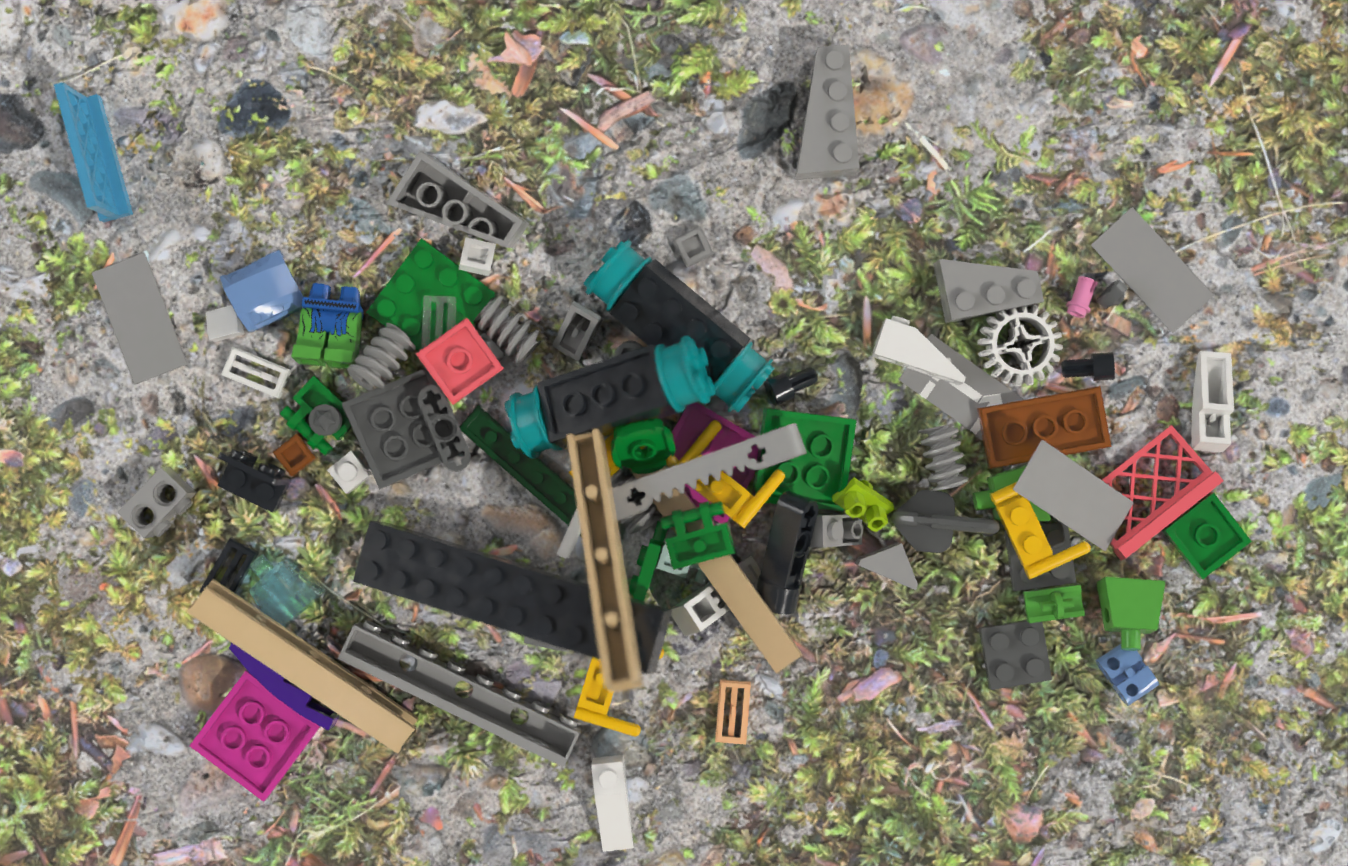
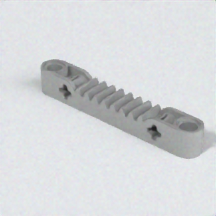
[612,423,807,521]

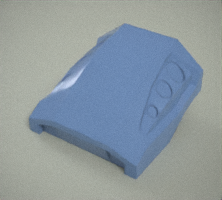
[220,250,304,332]

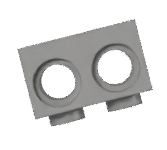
[117,467,197,538]

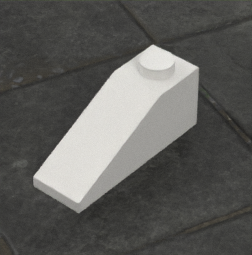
[871,316,966,385]
[671,556,761,636]
[591,755,634,852]

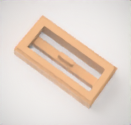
[715,679,751,744]

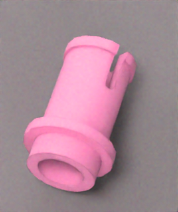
[1066,276,1098,318]

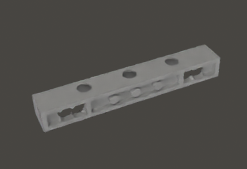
[338,620,582,767]

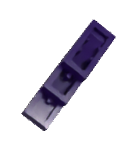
[229,643,340,731]

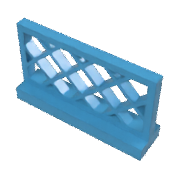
[54,82,133,222]

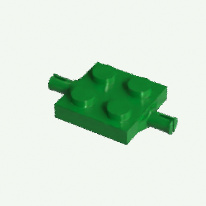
[628,521,668,601]

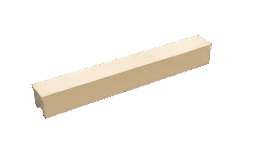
[567,428,643,693]
[186,579,418,754]

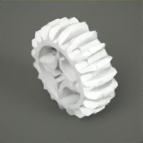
[977,305,1063,387]

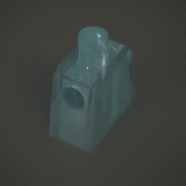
[249,554,327,628]

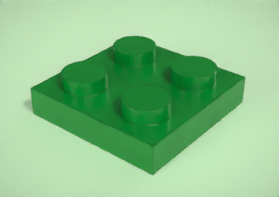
[1162,492,1252,579]

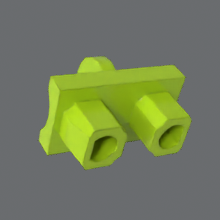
[832,478,895,532]

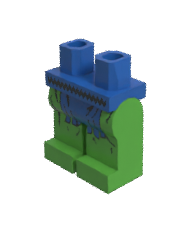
[291,283,364,369]

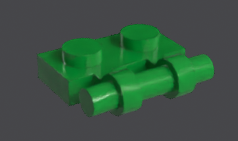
[280,376,352,456]
[660,501,736,570]

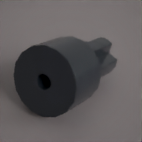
[1061,352,1115,381]
[764,367,818,406]

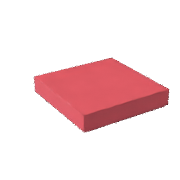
[416,318,504,405]

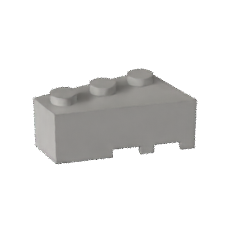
[933,259,1044,324]

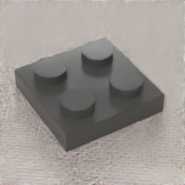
[1004,522,1076,591]
[978,620,1052,690]

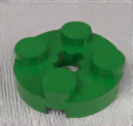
[611,418,675,474]

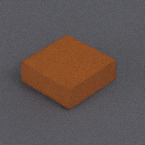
[273,433,318,477]

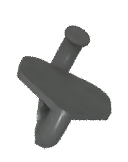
[890,490,1000,553]

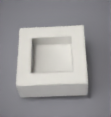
[459,237,496,276]
[327,451,373,494]

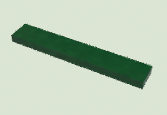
[459,405,582,538]

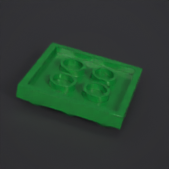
[366,238,497,351]
[752,408,857,512]

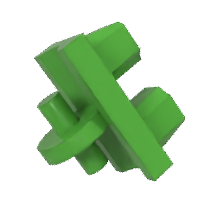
[1023,584,1085,623]

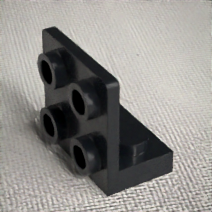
[217,449,292,513]

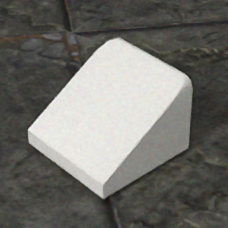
[206,305,244,342]

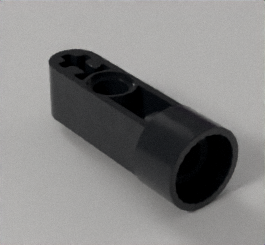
[756,491,818,615]

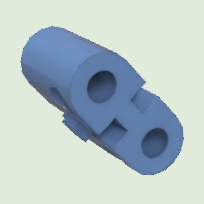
[1096,644,1159,706]

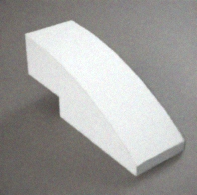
[1191,351,1234,452]

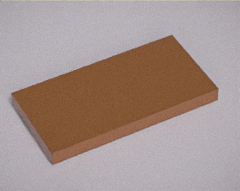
[977,386,1112,469]

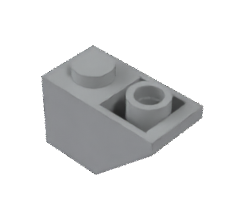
[810,514,863,548]

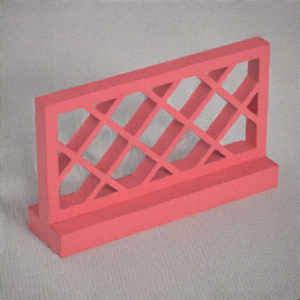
[1102,425,1224,560]

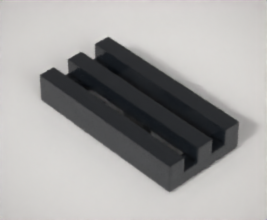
[199,537,259,594]

